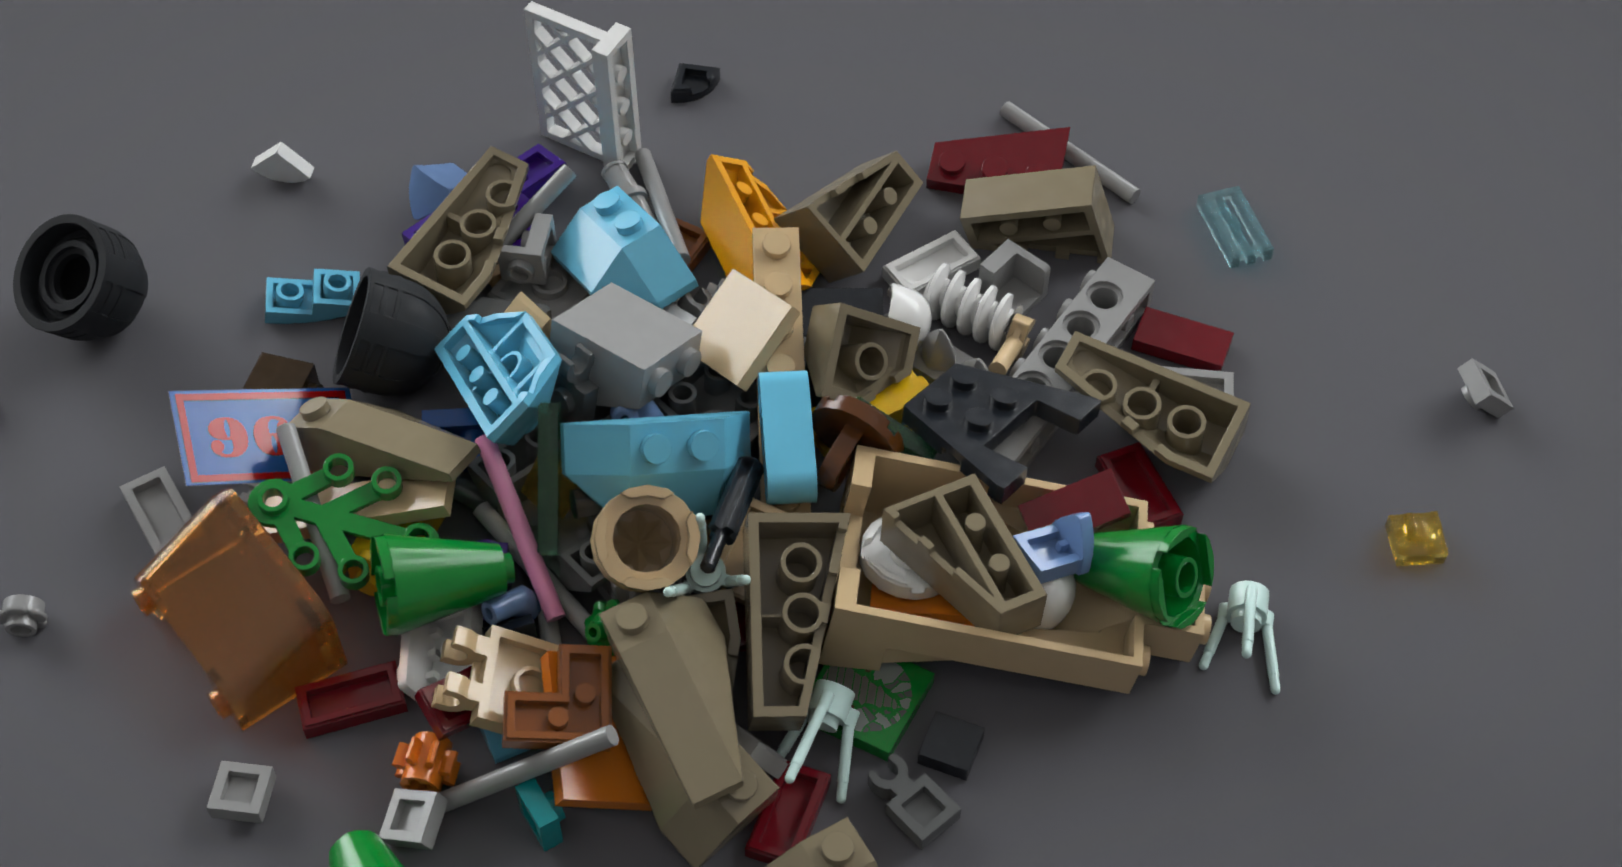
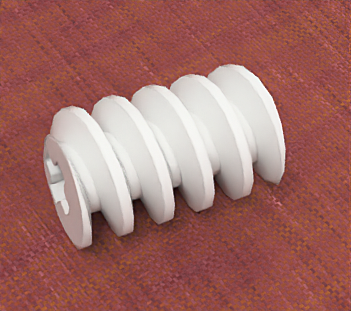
[923,263,1024,351]

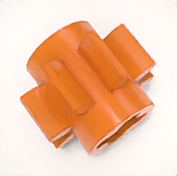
[392,731,461,793]

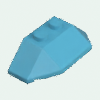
[551,186,699,309]
[434,311,562,446]
[560,411,751,516]

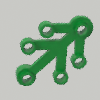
[248,453,439,590]

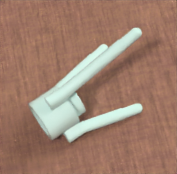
[663,513,751,597]
[1198,580,1281,695]
[776,679,860,804]

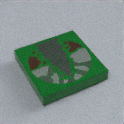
[806,662,935,762]

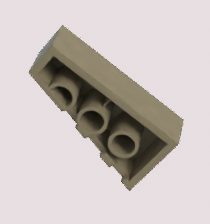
[743,513,851,731]

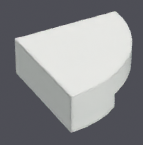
[251,142,315,183]

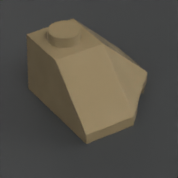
[804,303,921,403]

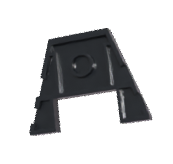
[902,363,1101,504]

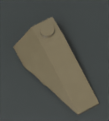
[1055,331,1251,483]

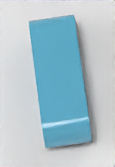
[758,370,818,505]

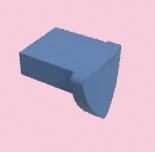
[409,163,467,220]
[1013,512,1094,584]

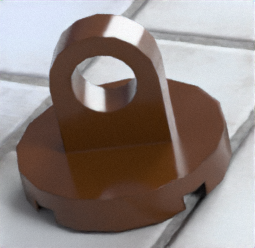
[812,395,904,492]

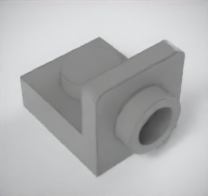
[498,213,557,285]

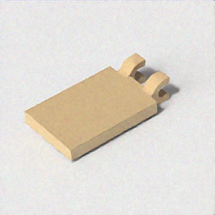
[431,624,559,734]

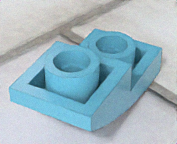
[265,268,360,324]

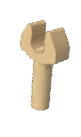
[989,313,1036,375]

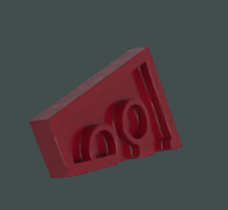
[926,127,1070,194]

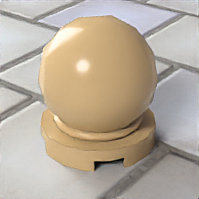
[590,485,701,593]

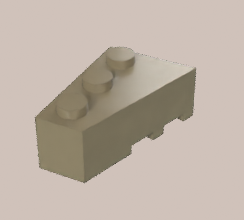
[880,473,1047,635]

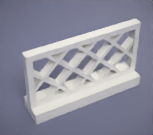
[524,1,642,170]

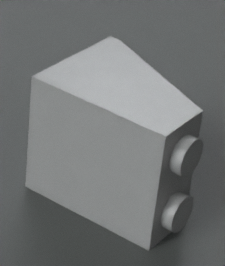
[550,282,702,409]

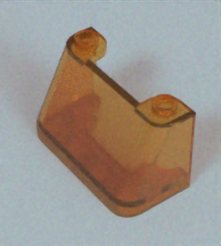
[130,487,348,731]

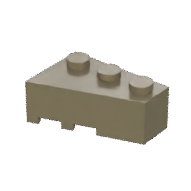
[774,151,923,283]
[960,165,1115,264]

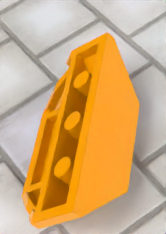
[700,154,820,291]

